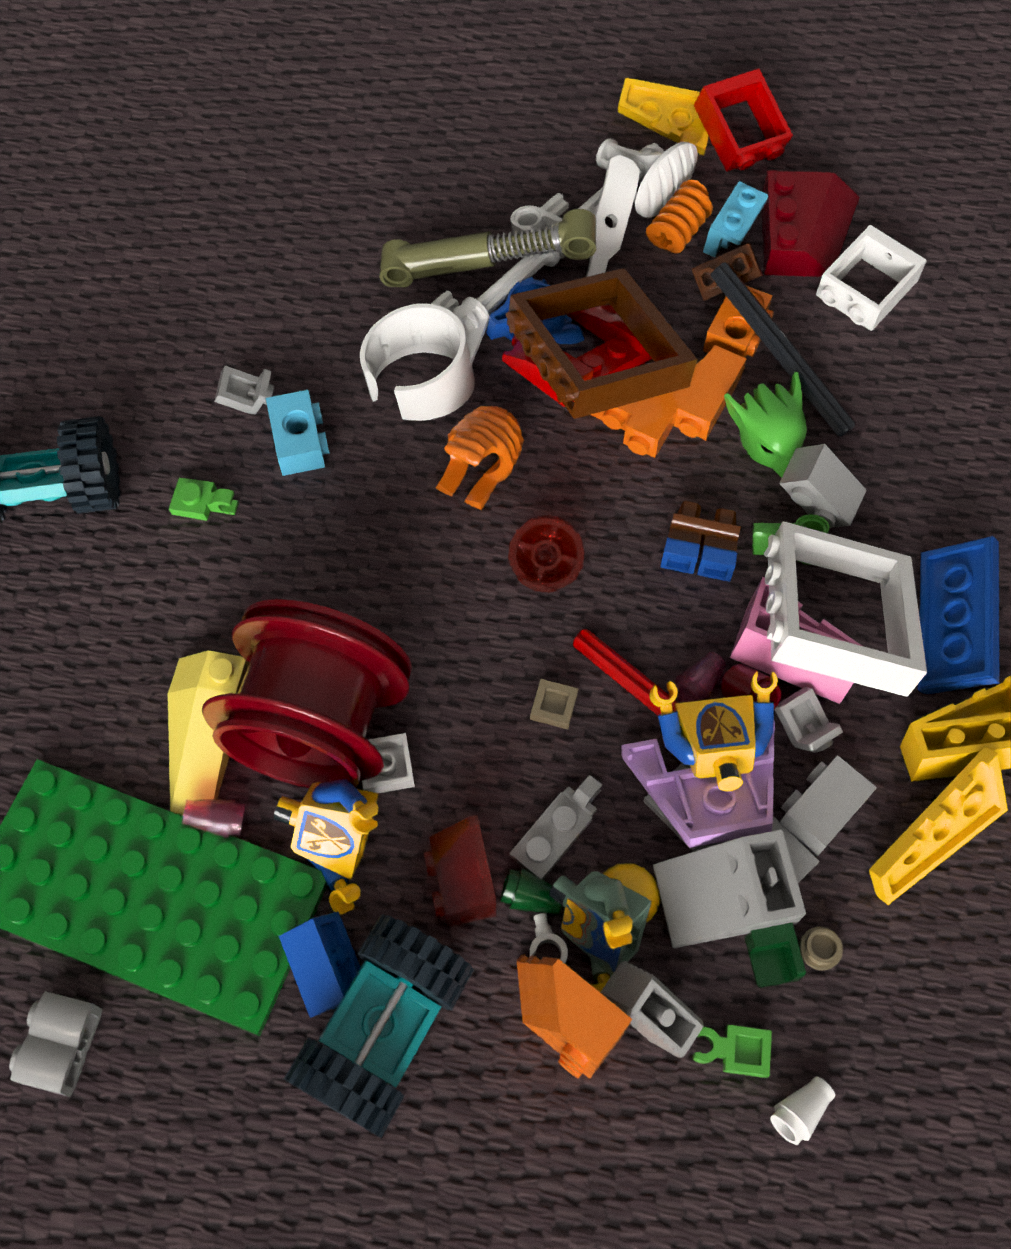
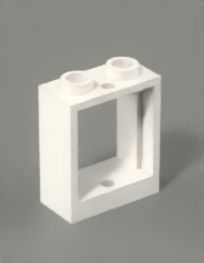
[816,225,927,331]

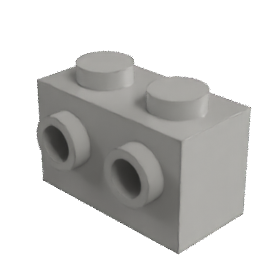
[779,444,866,529]
[780,755,877,857]

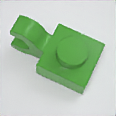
[169,477,239,521]

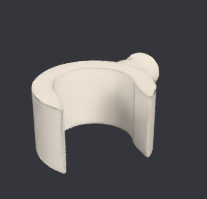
[529,913,568,964]

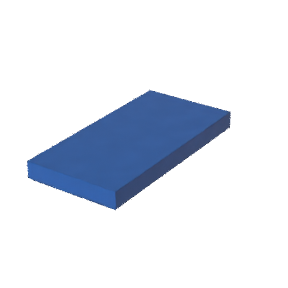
[918,536,999,694]

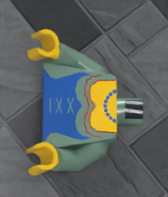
[549,871,652,992]

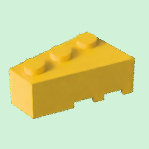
[900,676,1011,782]

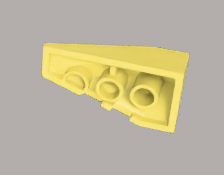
[168,650,249,821]

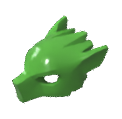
[724,372,807,478]

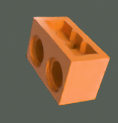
[703,285,774,358]

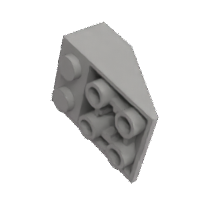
[653,829,806,949]

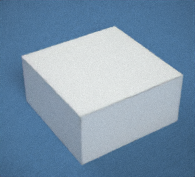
[362,733,415,794]

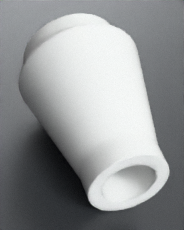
[771,1077,835,1145]

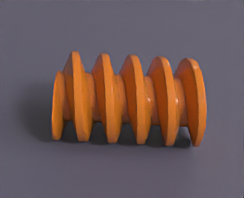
[646,179,713,254]

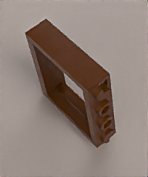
[506,268,698,419]

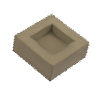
[530,679,579,730]

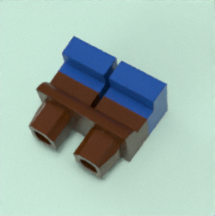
[660,501,741,582]

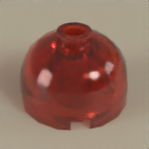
[508,515,585,593]

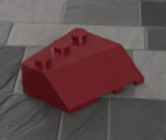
[762,170,860,277]

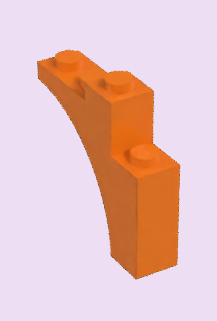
[591,345,746,458]

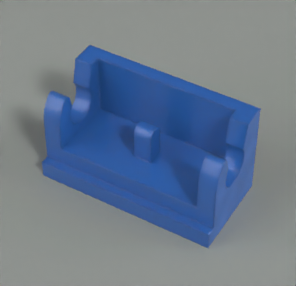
[279,911,361,1018]

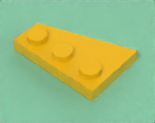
[618,78,709,156]

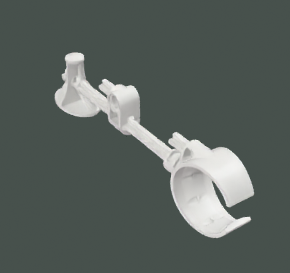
[360,138,698,421]

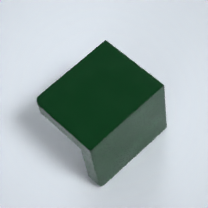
[744,923,806,988]

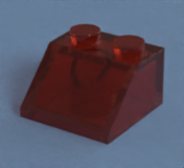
[424,815,496,927]

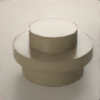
[799,927,843,971]

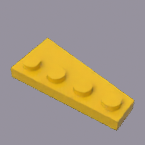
[869,746,1008,905]

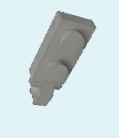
[509,775,602,880]

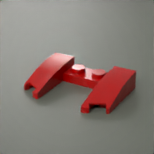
[502,305,652,407]

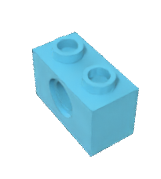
[266,390,329,476]

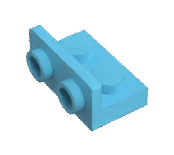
[703,181,768,257]

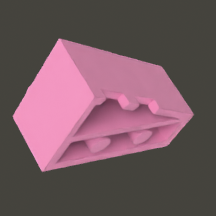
[730,577,862,704]

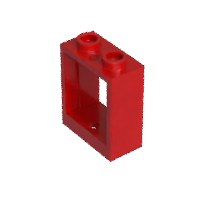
[693,69,793,172]

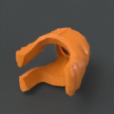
[436,406,524,510]

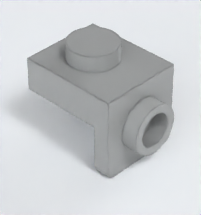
[214,366,274,414]
[775,687,843,753]

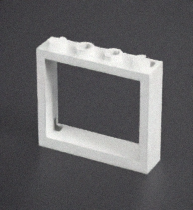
[764,521,927,697]

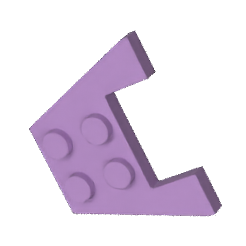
[621,721,775,848]

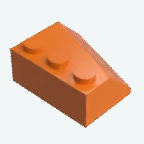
[517,954,632,1079]

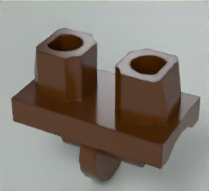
[692,243,763,301]

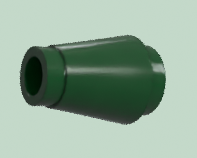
[500,868,562,915]

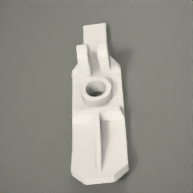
[586,155,640,277]

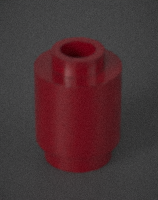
[721,664,781,709]

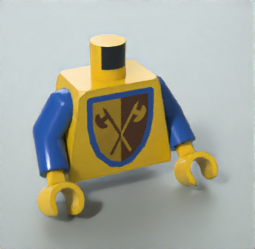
[649,671,778,791]
[274,779,379,915]

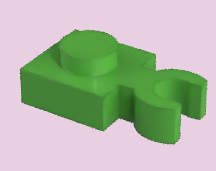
[693,1025,772,1078]

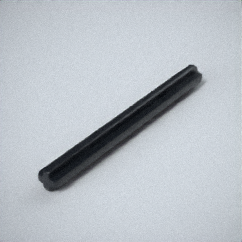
[711,262,855,437]

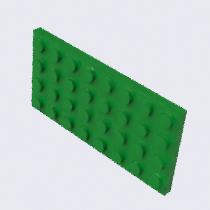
[0,759,328,1036]

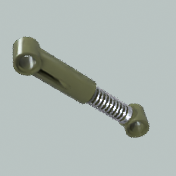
[380,209,596,287]

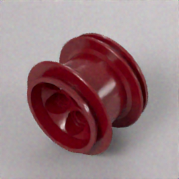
[201,599,412,788]

